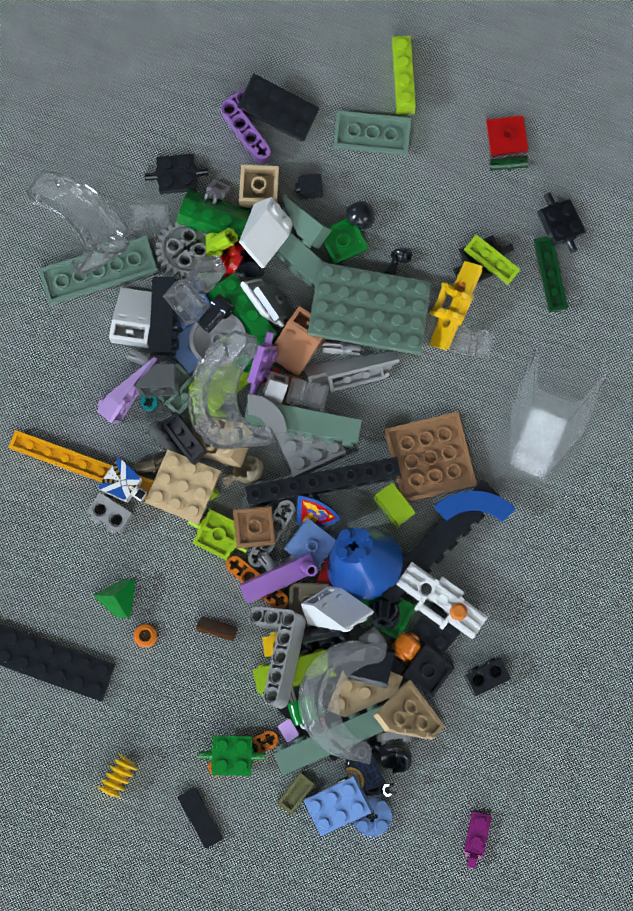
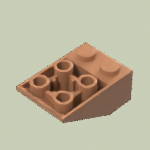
[274,306,326,377]

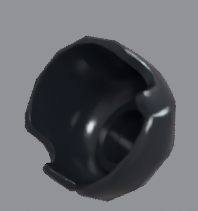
[346,201,375,230]

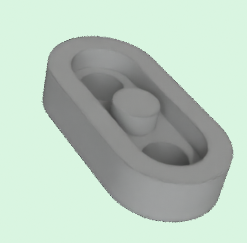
[376,732,413,745]

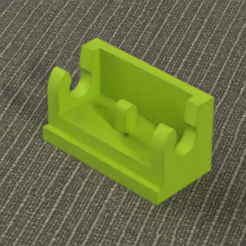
[374,483,416,528]

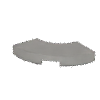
[248,394,287,434]

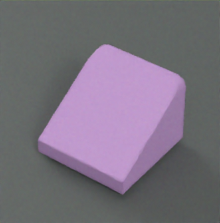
[278,719,299,742]

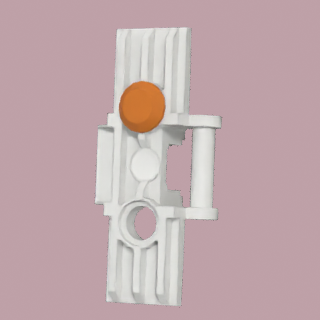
[396,562,488,639]

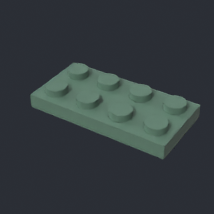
[333,110,411,156]

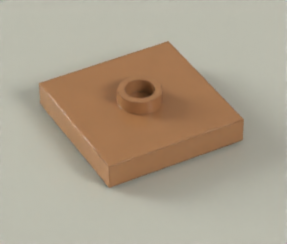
[233,506,275,549]

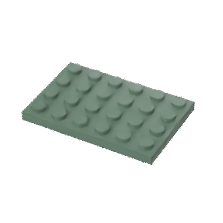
[307,262,431,355]

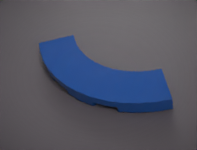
[433,491,516,523]

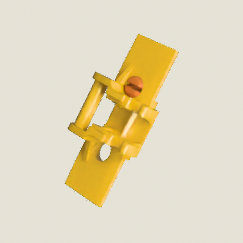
[429,261,483,351]

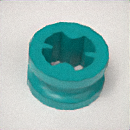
[140,396,158,412]

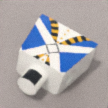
[97,457,147,503]

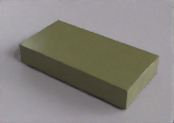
[276,772,316,815]

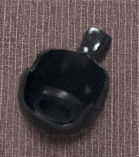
[370,741,412,774]

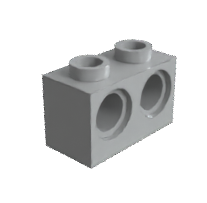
[87,493,134,535]

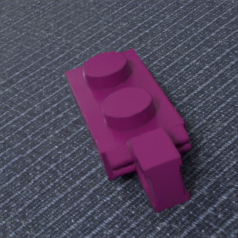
[464,811,492,869]

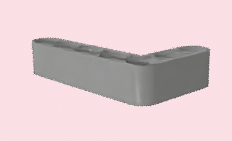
[249,607,306,709]

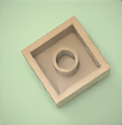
[239,164,279,208]

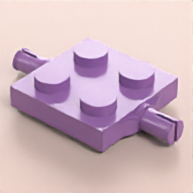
[247,331,278,395]

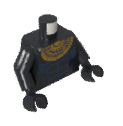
[337,737,397,799]

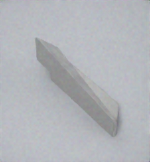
[305,352,399,393]

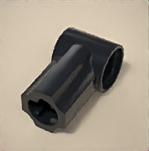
[196,294,235,333]

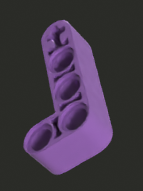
[221,89,271,165]

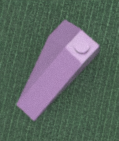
[97,357,161,424]

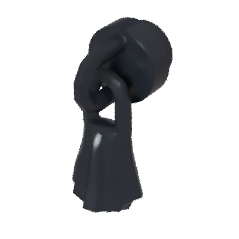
[384,248,412,275]

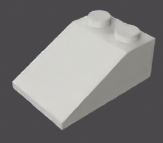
[239,197,293,268]

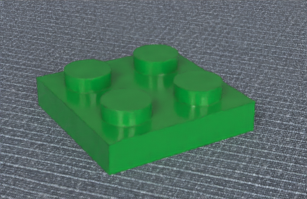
[323,218,369,265]

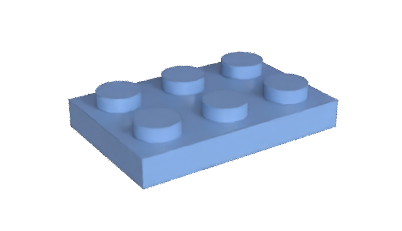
[303,775,373,836]

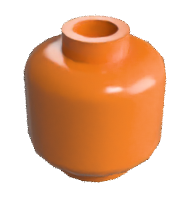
[392,632,421,662]

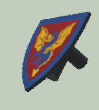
[297,494,341,527]

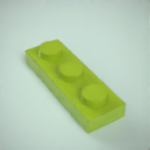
[464,234,521,285]

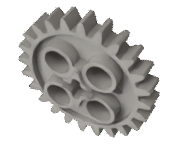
[156,221,216,280]

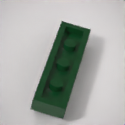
[534,237,568,313]

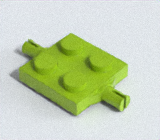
[188,509,249,561]

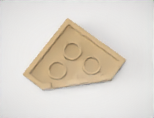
[327,670,403,717]
[374,680,445,739]

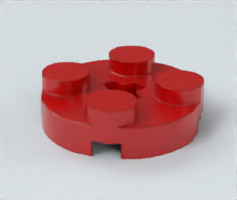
[217,240,245,277]

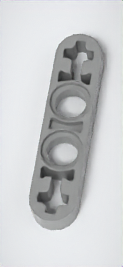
[248,500,295,568]

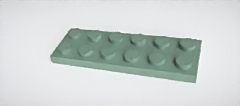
[38,236,158,305]

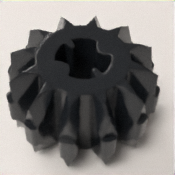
[367,600,400,630]

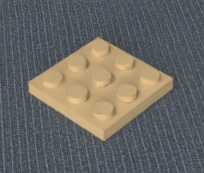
[145,449,221,525]

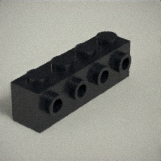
[149,277,182,356]

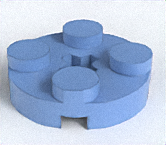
[353,798,392,837]

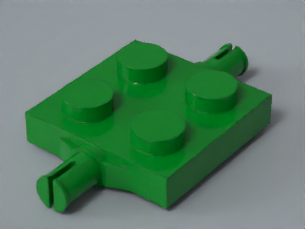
[198,735,266,776]

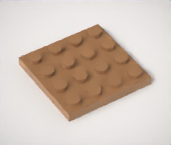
[384,412,477,502]

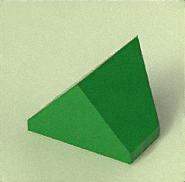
[93,579,136,619]

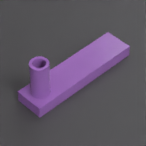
[239,553,317,603]

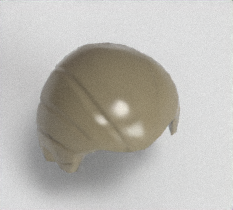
[222,455,264,486]

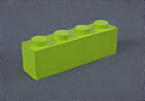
[391,35,416,115]
[253,648,336,696]

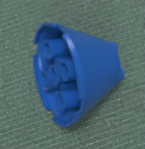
[327,528,403,601]

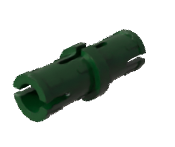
[489,156,528,171]

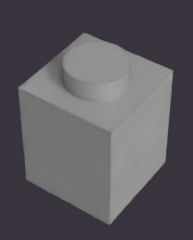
[263,371,289,404]

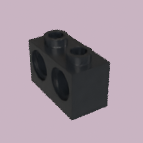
[465,657,511,697]

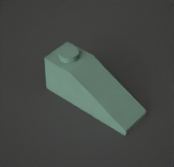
[282,195,332,249]

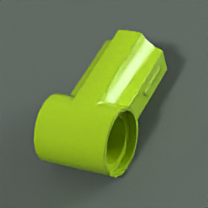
[206,228,238,257]

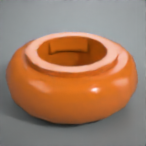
[133,624,158,648]

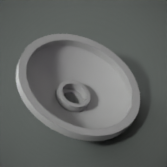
[189,314,246,367]

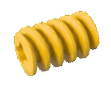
[97,753,138,798]

